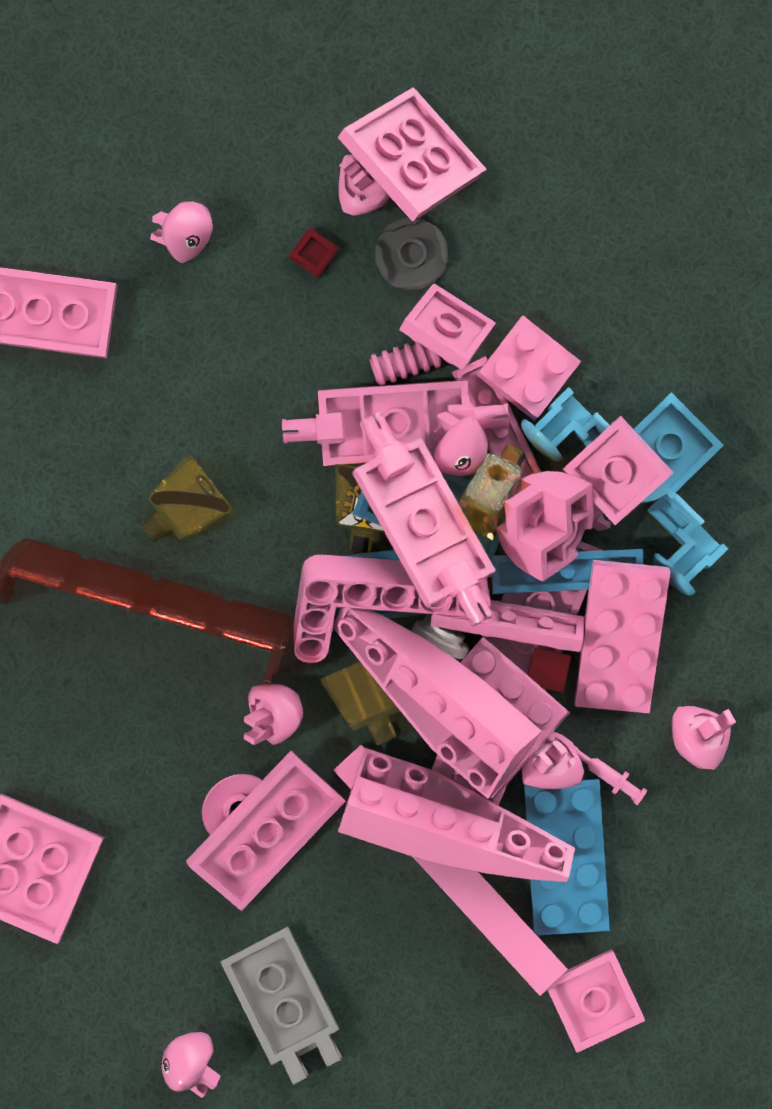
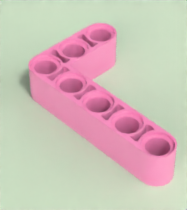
[293,555,490,663]

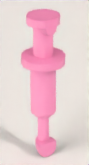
[575,746,648,805]

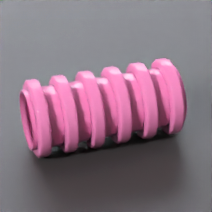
[369,342,442,386]

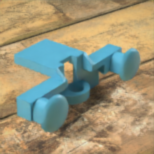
[521,387,728,596]

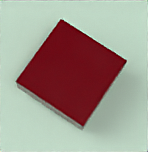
[288,227,340,279]
[527,647,571,693]

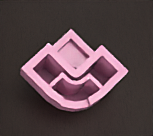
[496,471,593,582]

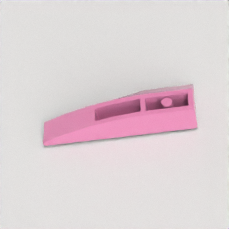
[332,607,542,799]
[338,748,575,882]

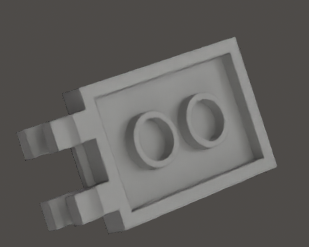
[221,926,342,1084]

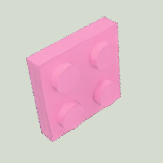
[399,283,496,370]
[476,316,581,421]
[563,416,673,525]
[547,949,645,1053]

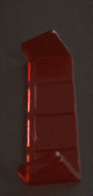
[0,538,294,683]

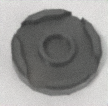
[375,217,448,292]

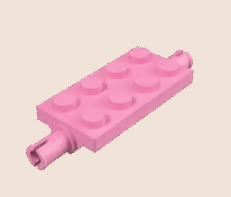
[282,380,509,466]
[352,412,496,627]

